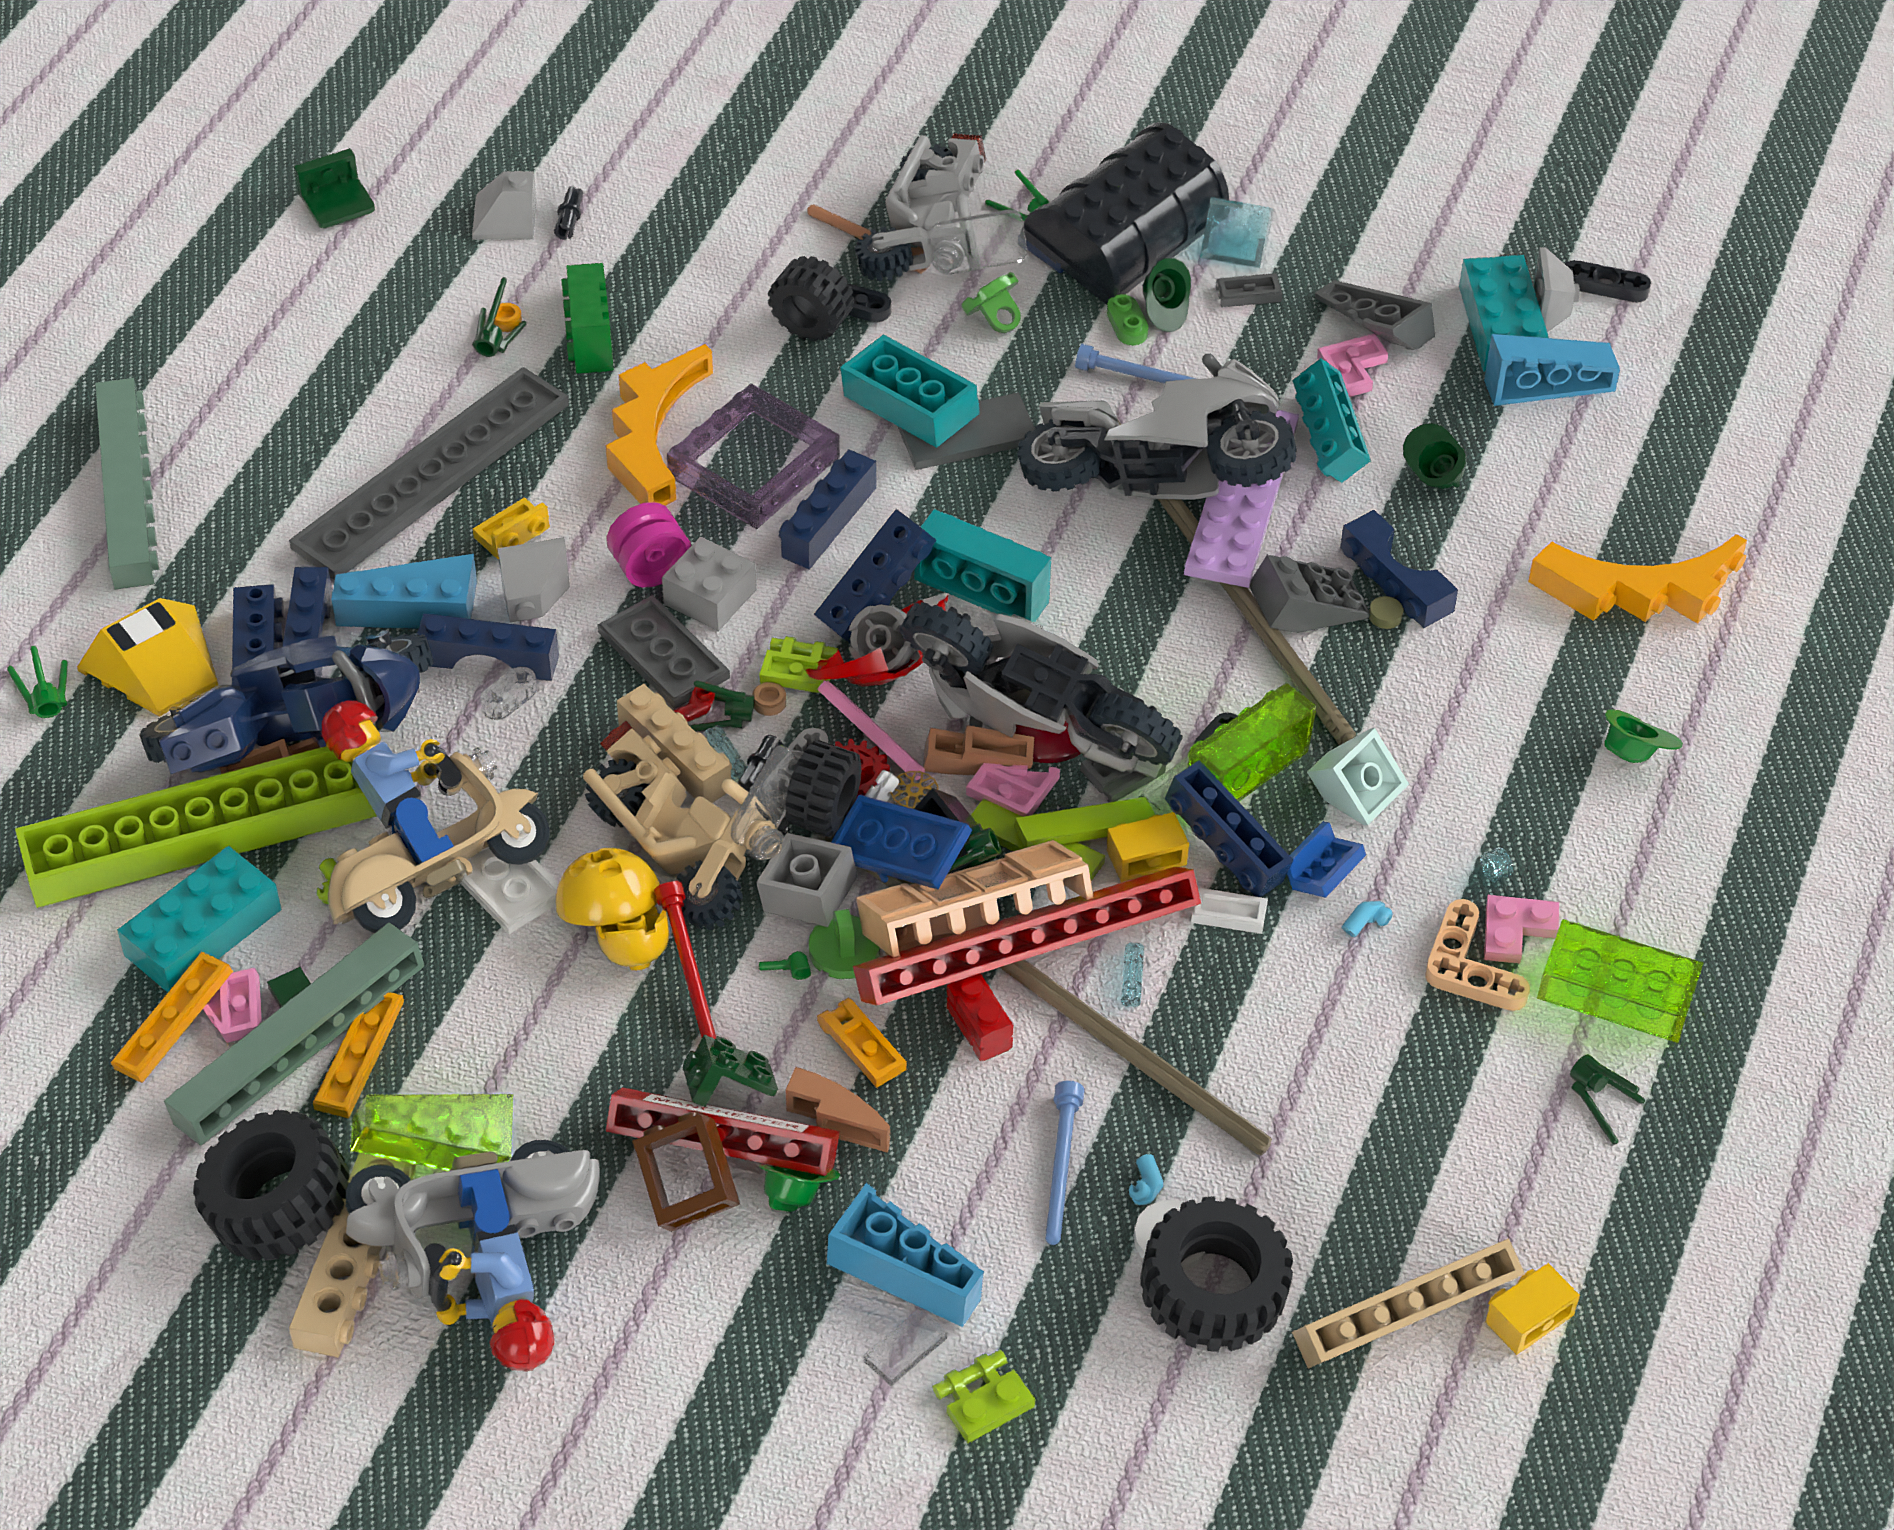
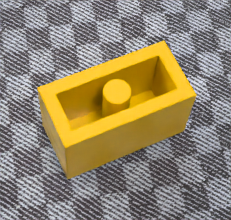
[1106,812,1189,882]
[1485,1263,1580,1355]

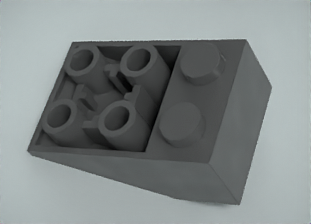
[1250,554,1371,633]

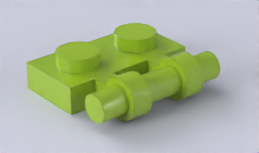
[759,636,839,693]
[932,1350,1035,1443]

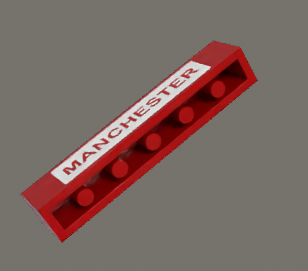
[606,1087,840,1176]

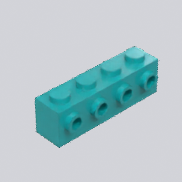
[1292,358,1371,483]

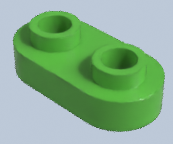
[1107,294,1148,346]

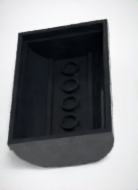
[1019,123,1229,305]

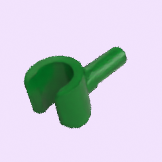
[759,951,811,980]

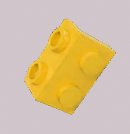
[473,497,550,559]

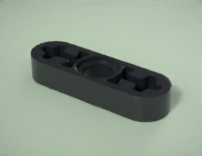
[1565,260,1651,303]

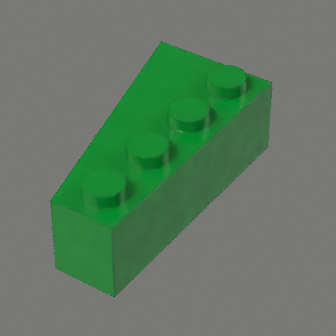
[561,263,614,374]

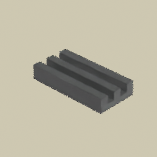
[1216,273,1283,307]

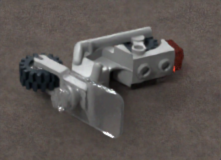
[855,134,1028,281]

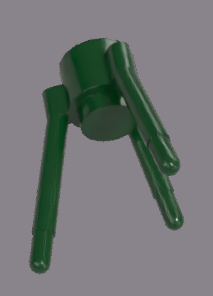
[472,277,527,357]
[689,680,755,732]
[949,823,1001,872]
[1570,1054,1645,1145]

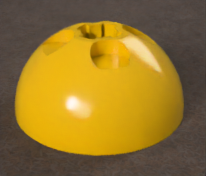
[555,848,660,926]

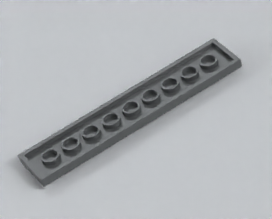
[289,367,569,580]

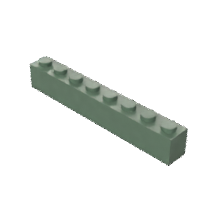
[95,378,159,590]
[164,923,425,1146]

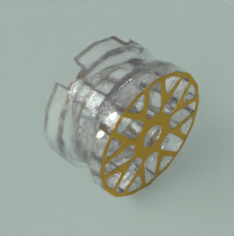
[890,771,939,809]

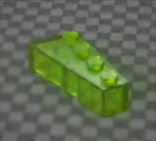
[350,1094,514,1171]

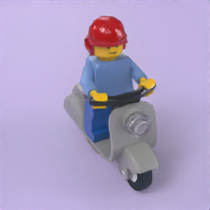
[346,1140,600,1372]

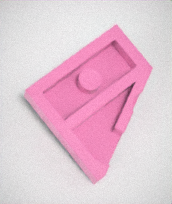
[966,763,1060,816]
[202,968,262,1043]

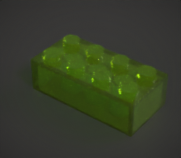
[1187,682,1317,802]
[1537,919,1704,1043]

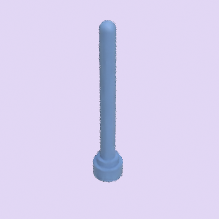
[1075,344,1196,384]
[1045,1080,1085,1245]

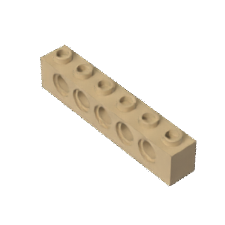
[289,1135,417,1358]
[1292,1238,1525,1368]

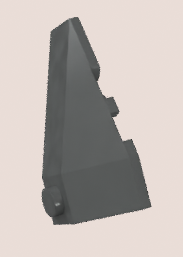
[1315,280,1435,350]

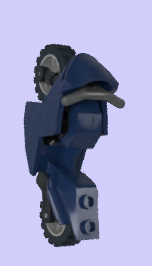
[139,630,434,774]

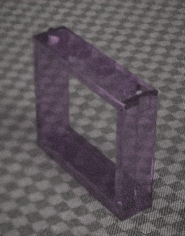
[667,383,840,530]

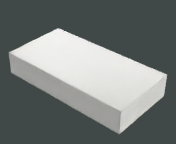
[1191,887,1268,934]

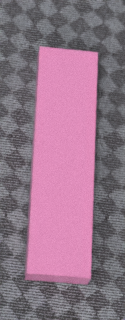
[817,681,925,781]

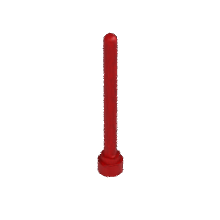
[654,881,716,1039]

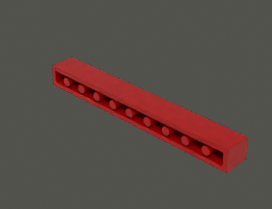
[853,866,1201,1006]

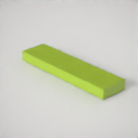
[1014,797,1156,848]
[971,798,1105,881]

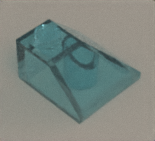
[1200,197,1274,268]

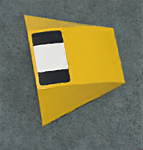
[77,598,219,717]

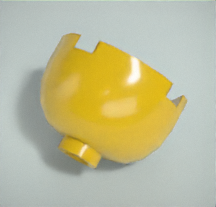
[595,906,669,970]

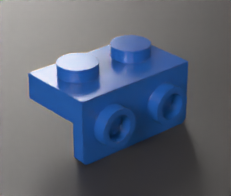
[1287,821,1366,898]

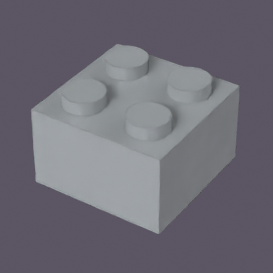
[662,536,756,631]
[756,833,857,927]

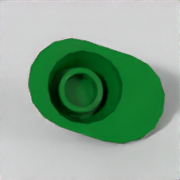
[1604,709,1683,763]
[759,1165,840,1212]

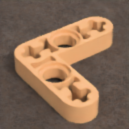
[1425,899,1530,1011]

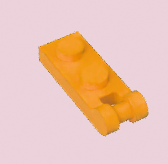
[817,997,907,1088]

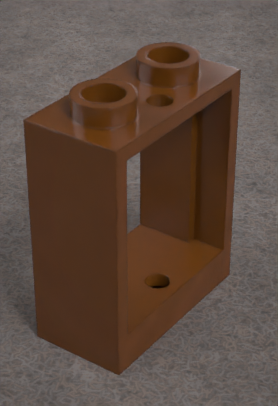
[633,1112,740,1232]

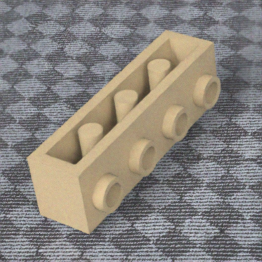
[617,684,732,803]

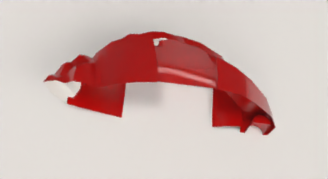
[805,594,948,687]

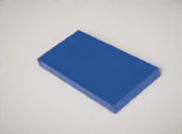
[831,795,972,890]

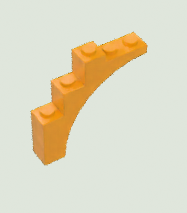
[605,344,713,506]
[1528,534,1747,624]

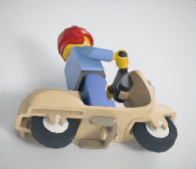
[321,701,550,933]

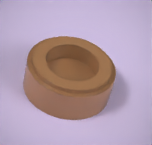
[752,682,786,716]

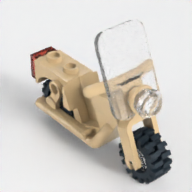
[583,721,798,930]

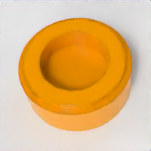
[494,303,522,332]

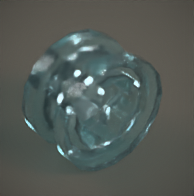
[1480,847,1513,883]

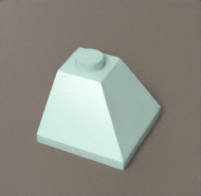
[1307,728,1409,825]

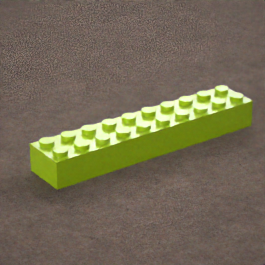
[15,746,377,908]

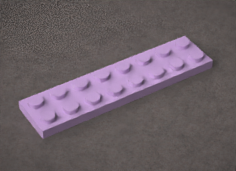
[1184,410,1299,588]

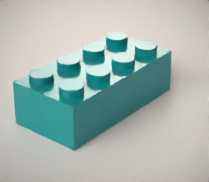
[1459,255,1549,372]
[840,334,980,448]
[914,509,1052,624]
[117,846,282,992]

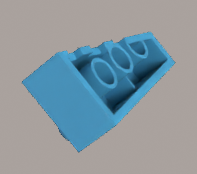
[1484,334,1620,406]
[331,554,477,629]
[827,1183,984,1327]

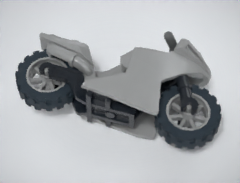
[1017,353,1297,499]
[899,602,1183,779]

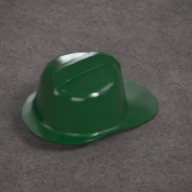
[1142,258,1191,332]
[1403,423,1466,489]

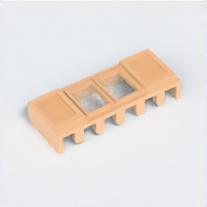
[856,840,1093,958]

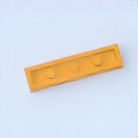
[111,952,233,1083]
[313,992,404,1118]

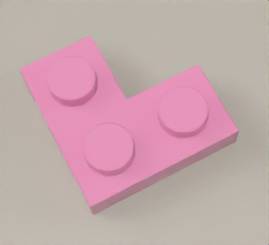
[1317,333,1388,397]
[1484,895,1559,964]

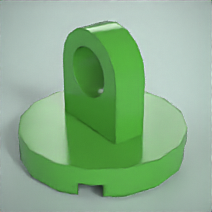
[961,272,1021,333]
[809,909,880,979]

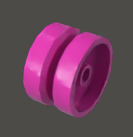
[606,502,691,588]

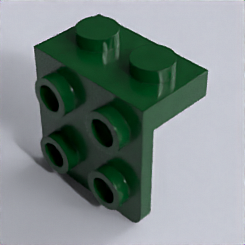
[294,148,375,228]
[683,1035,778,1107]

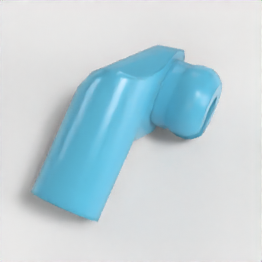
[1341,901,1393,938]
[1129,1154,1164,1205]

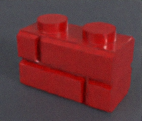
[947,973,1014,1061]

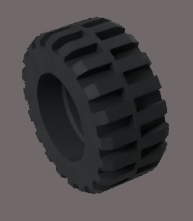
[193,1110,350,1260]
[1140,1196,1293,1352]

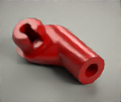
[673,682,715,723]

